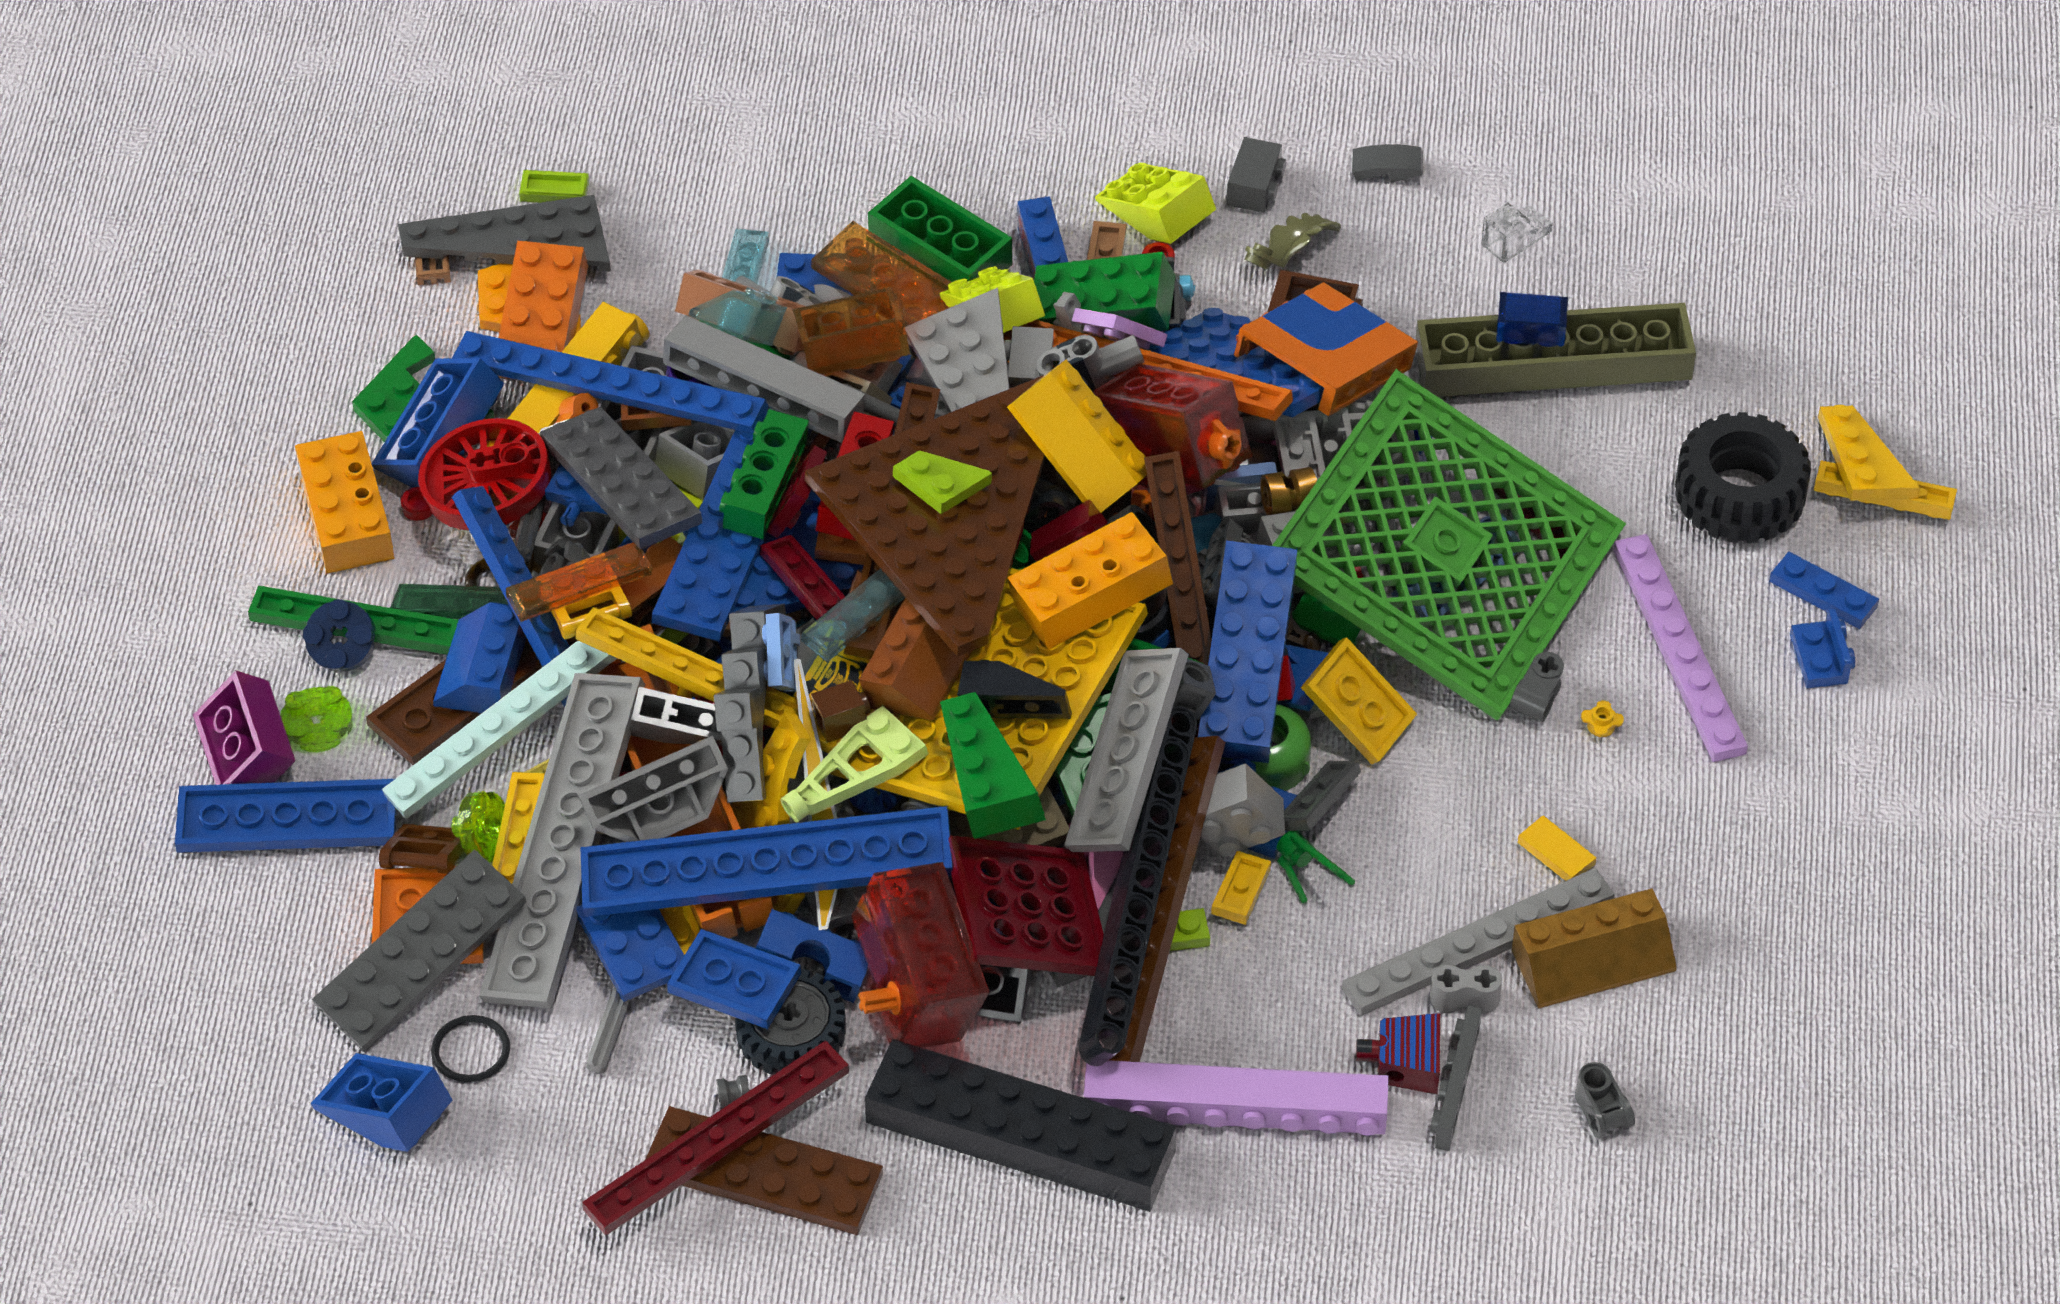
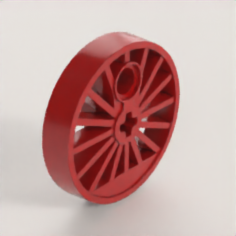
[418,418,551,531]

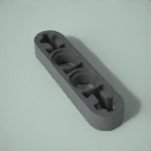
[1202,517,1243,607]

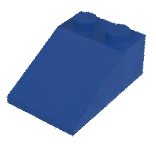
[311,1053,453,1152]

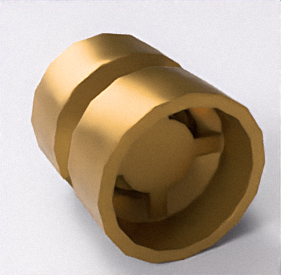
[1260,467,1317,515]

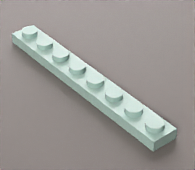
[382,641,617,819]

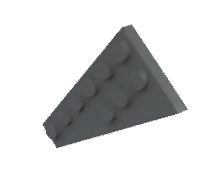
[398,195,611,272]

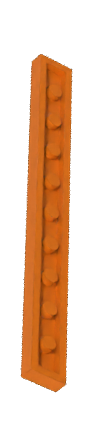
[1003,320,1293,421]

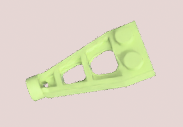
[780,705,929,823]

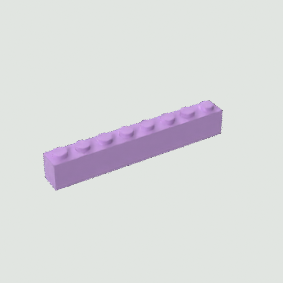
[1084,1061,1388,1136]

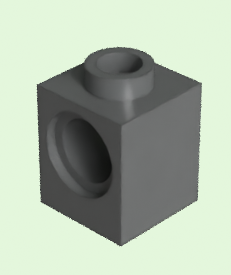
[1173,659,1216,720]

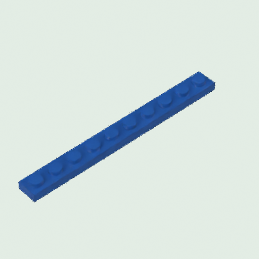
[452,331,769,434]

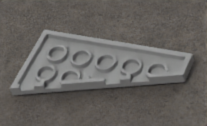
[904,287,1010,413]

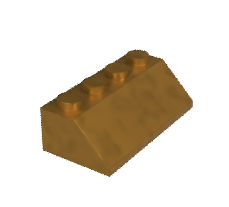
[1511,888,1677,1008]

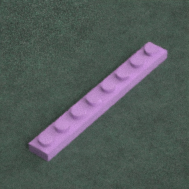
[1613,534,1748,762]

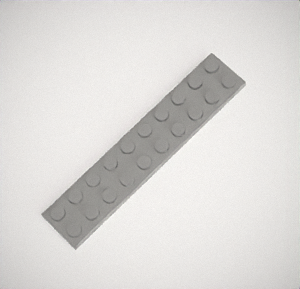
[479,673,645,1009]

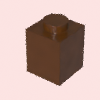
[811,680,871,743]

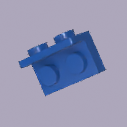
[1790,608,1855,689]

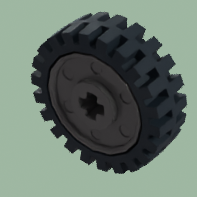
[735,969,846,1075]

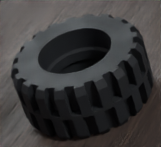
[1675,412,1811,544]

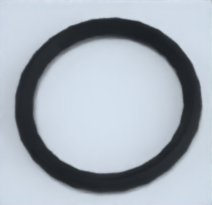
[431,1015,510,1082]

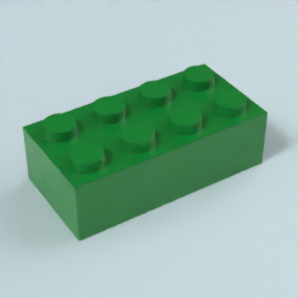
[868,176,1013,289]
[1034,252,1176,337]

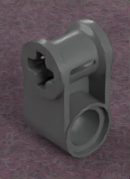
[1510,652,1564,722]
[1575,1062,1635,1139]

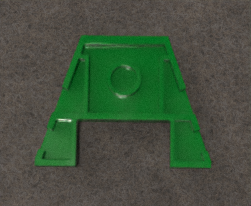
[352,335,494,442]

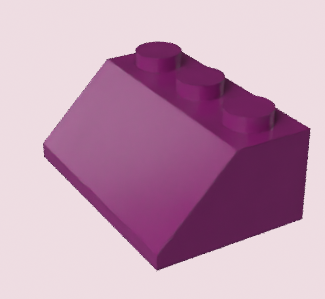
[193,670,296,785]

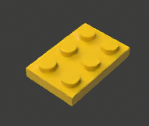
[1301,637,1417,765]

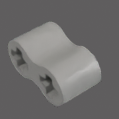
[1429,964,1502,1014]

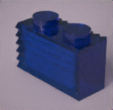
[1496,292,1568,347]

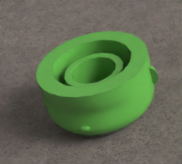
[1221,704,1311,791]

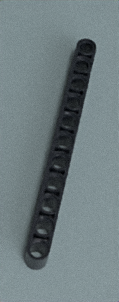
[1079,706,1197,1066]

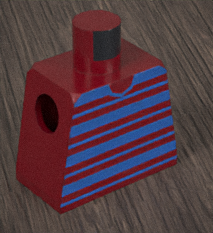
[1356,1013,1440,1094]

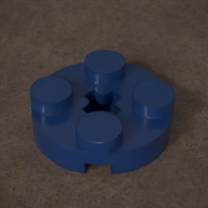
[302,599,376,671]

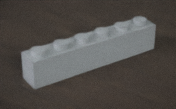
[663,315,865,443]

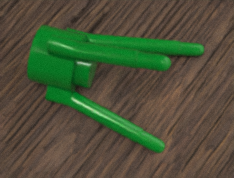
[1276,831,1355,904]

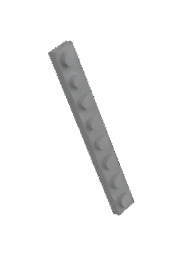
[1342,868,1615,1016]

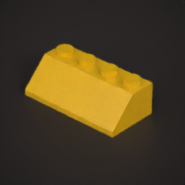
[1007,359,1147,513]

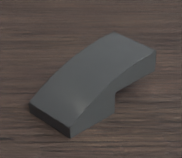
[1352,144,1423,182]

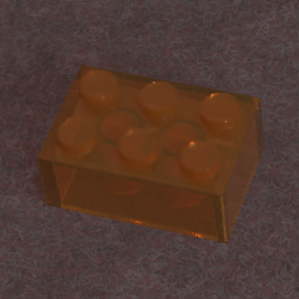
[792,287,910,376]

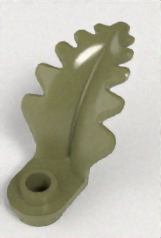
[1244,213,1341,270]

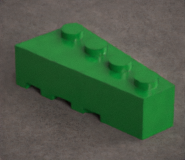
[940,692,1046,839]

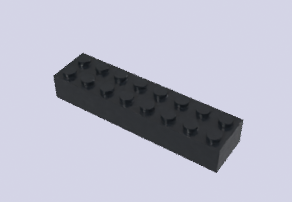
[865,1039,1177,1212]

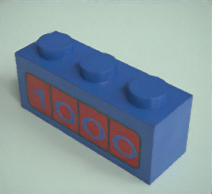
[1017,196,1068,280]

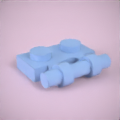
[762,613,800,693]

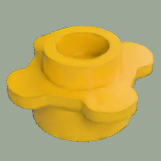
[1581,700,1624,737]

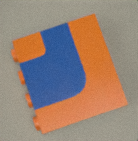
[1234,282,1418,416]

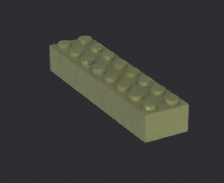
[1415,302,1696,397]

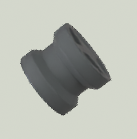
[716,1075,750,1110]

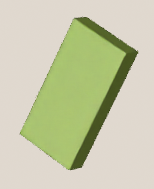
[519,170,589,203]

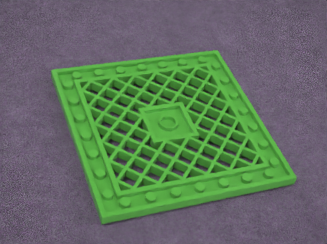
[1272,369,1626,721]

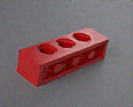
[816,411,894,541]

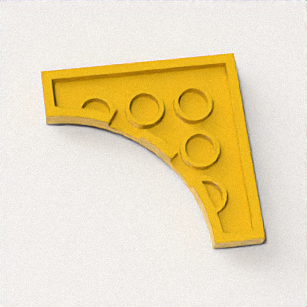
[731,713,811,915]

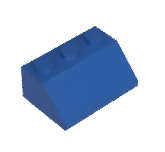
[433,602,527,713]

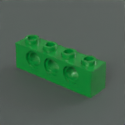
[719,409,809,539]

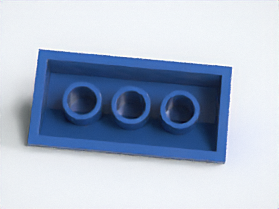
[371,358,505,488]

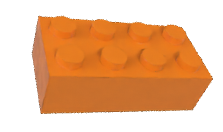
[498,240,588,380]

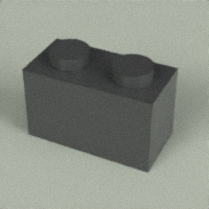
[1227,137,1286,213]

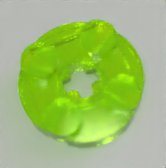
[280,686,353,752]
[451,791,505,862]

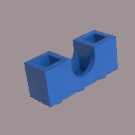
[756,909,875,1003]

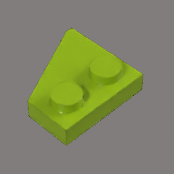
[893,450,992,514]

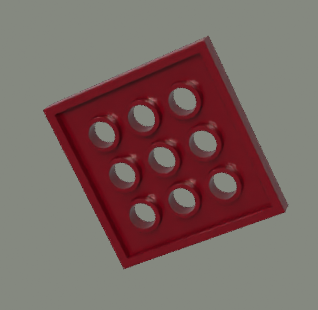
[948,835,1104,976]

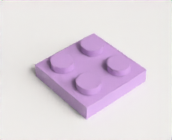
[1072,308,1168,350]

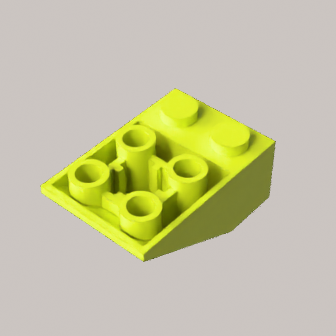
[1095,163,1217,244]
[939,266,1045,333]

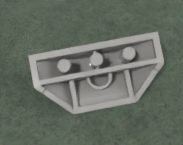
[578,736,728,842]

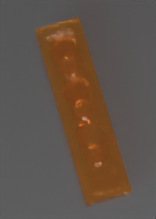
[506,542,652,622]

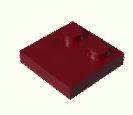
[767,445,827,538]

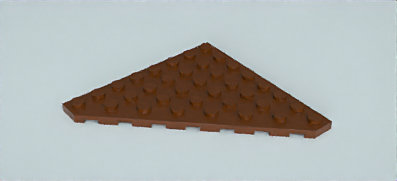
[805,376,1045,657]

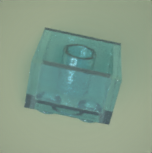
[688,287,787,345]

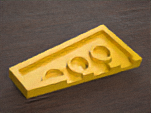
[1818,405,1920,501]

